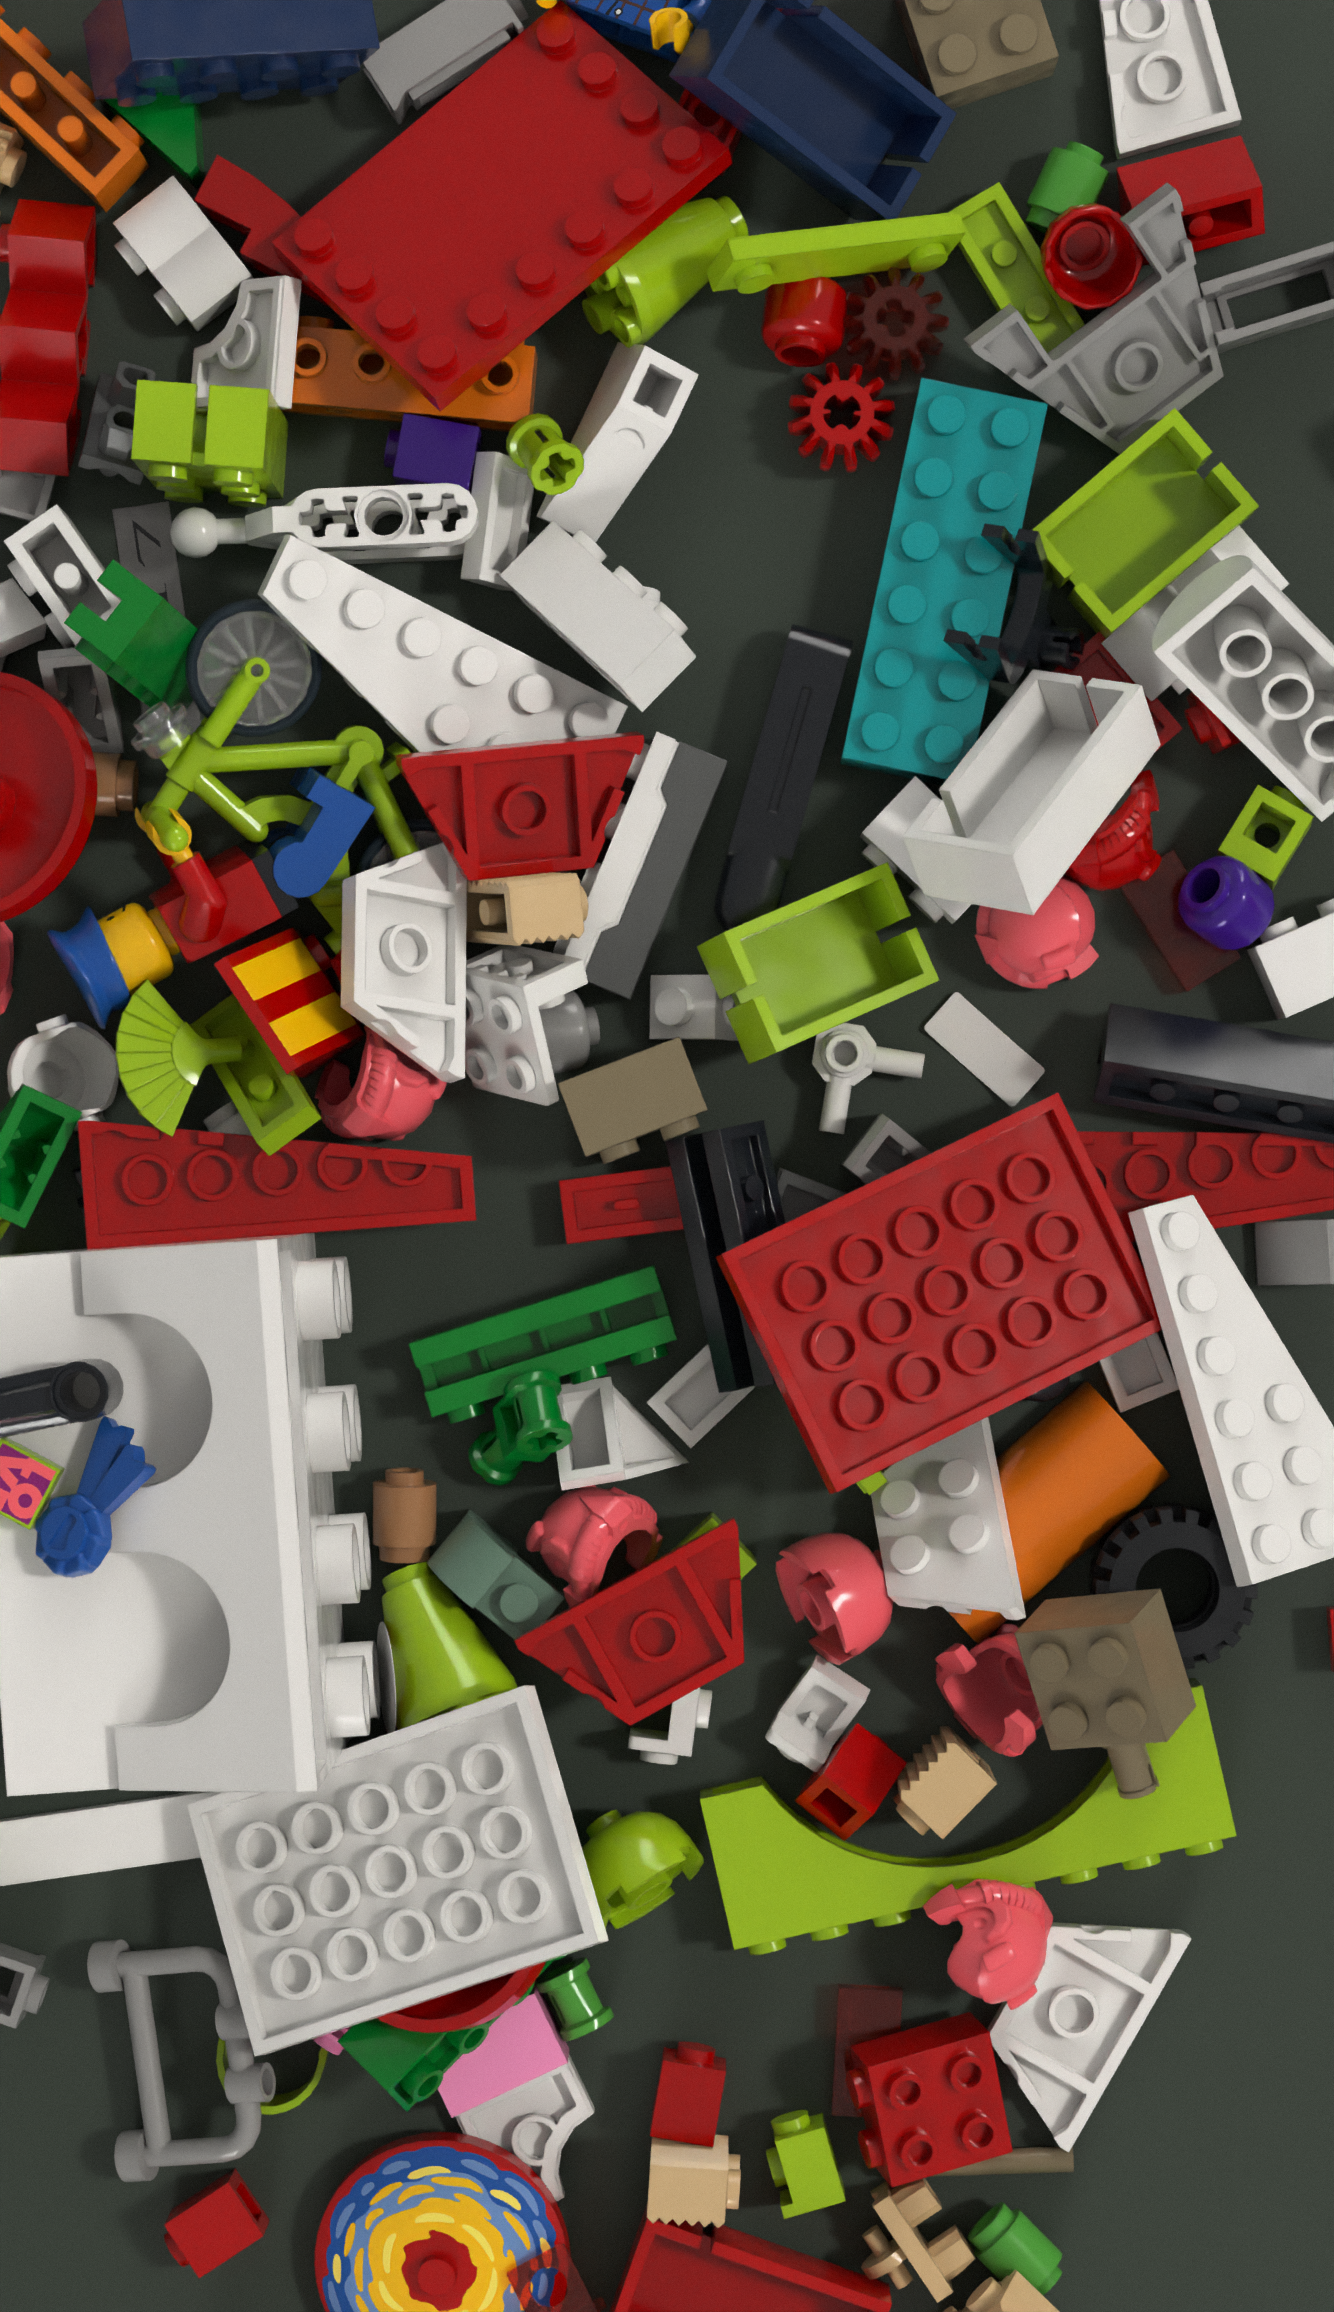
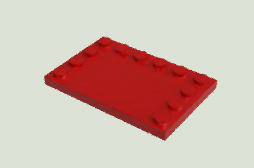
[271,0,732,412]
[716,1093,1162,1494]

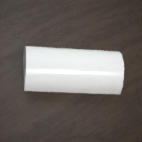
[1151,555,1334,822]

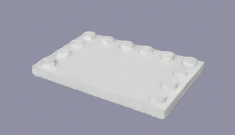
[187,1685,609,2056]

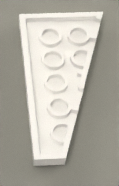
[1128,1195,1334,1587]

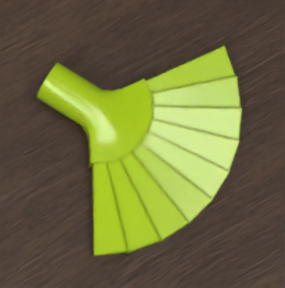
[115,979,242,1137]

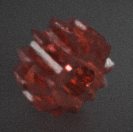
[843,268,949,380]

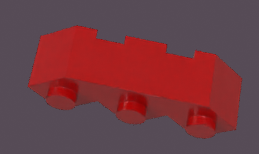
[0,199,97,476]

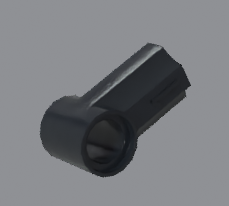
[0,1359,123,1438]

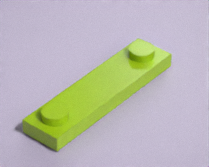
[706,212,966,294]

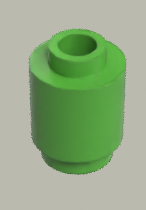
[1025,141,1110,235]
[967,2202,1062,2295]

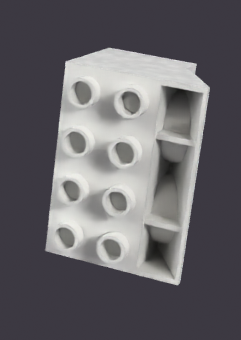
[0,1233,381,1797]

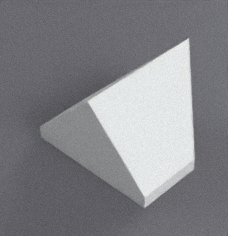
[556,1376,690,1491]

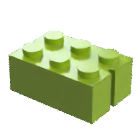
[131,380,289,507]
[1033,408,1259,639]
[697,862,939,1064]

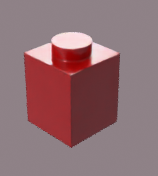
[795,1723,907,1841]
[650,2041,726,2148]
[164,2168,270,2278]

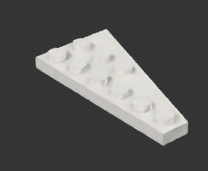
[257,535,628,873]

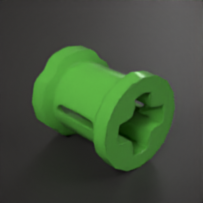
[535,1957,614,2042]

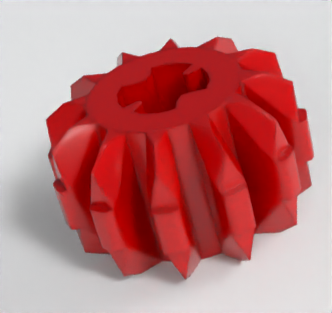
[787,362,895,473]

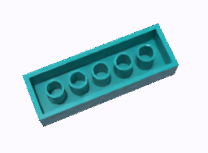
[840,378,1048,785]

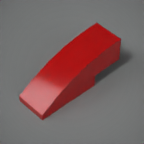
[194,154,332,309]

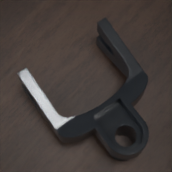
[943,523,1084,684]

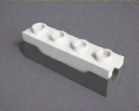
[553,732,728,1001]

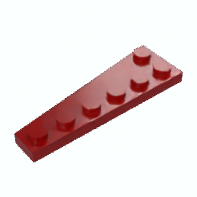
[78,1120,476,1250]
[1077,1131,1334,1242]

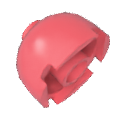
[775,1532,893,1665]

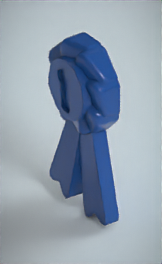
[35,1416,156,1578]

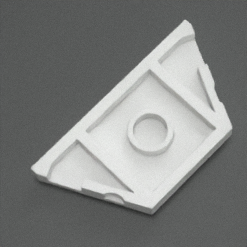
[340,842,467,1083]
[871,1417,1026,1620]
[987,1922,1191,2152]

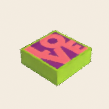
[0,1437,65,1530]

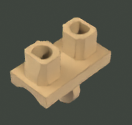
[861,2178,975,2303]

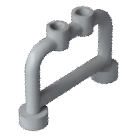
[87,1939,276,2182]

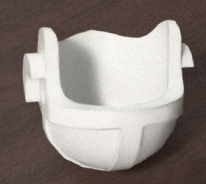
[7,1014,119,1131]

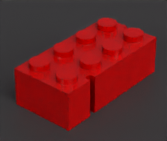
[609,2202,892,2312]

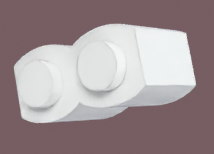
[113,176,254,332]

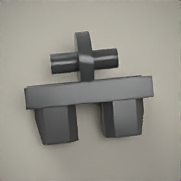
[78,361,156,485]

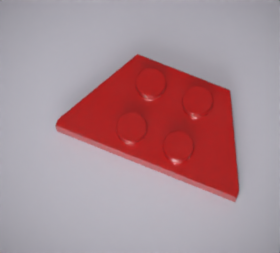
[396,731,644,881]
[514,1517,744,1726]

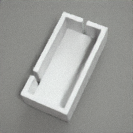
[902,669,1161,915]

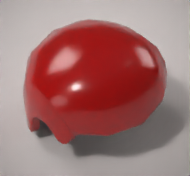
[1040,203,1143,310]

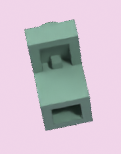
[427,1509,565,1640]

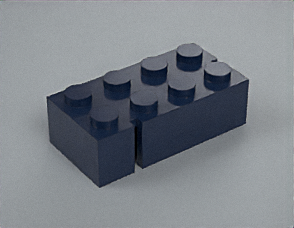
[82,0,380,107]
[669,0,957,222]

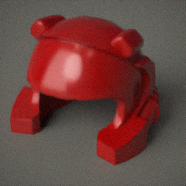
[1065,769,1162,891]

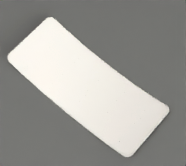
[924,992,1045,1107]

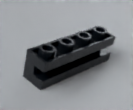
[1093,1003,1334,1144]
[665,1120,785,1393]

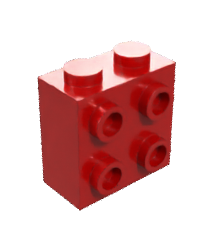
[846,2012,1013,2188]

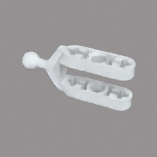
[170,483,479,564]

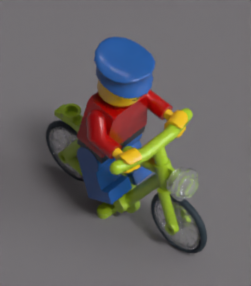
[47,599,442,1029]

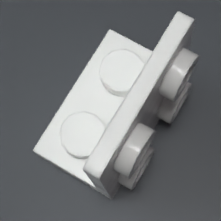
[465,945,588,1106]

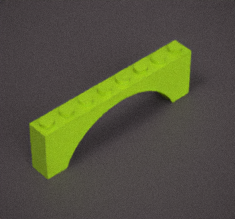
[700,1678,1237,1955]

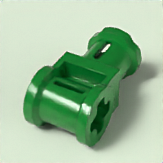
[468,1371,573,1486]

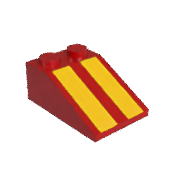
[214,927,366,1078]

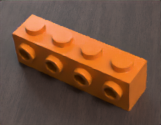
[0,4,149,213]
[281,316,538,432]

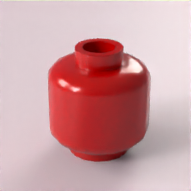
[761,277,848,367]

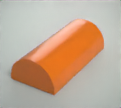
[949,1380,1171,1645]

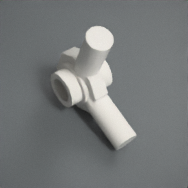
[812,1023,925,1134]

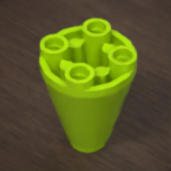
[582,196,749,348]
[382,1562,518,1730]

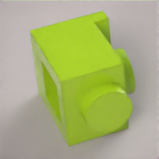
[1217,785,1314,891]
[766,2110,846,2219]

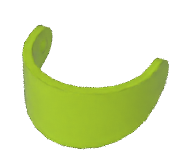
[216,2037,329,2115]

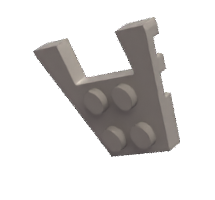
[963,183,1224,454]

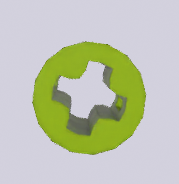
[506,413,584,495]

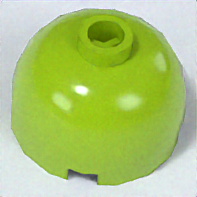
[582,1810,704,1930]

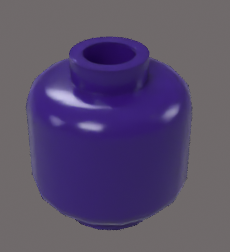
[1178,856,1275,950]

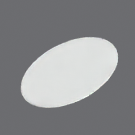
[377,1621,396,1733]

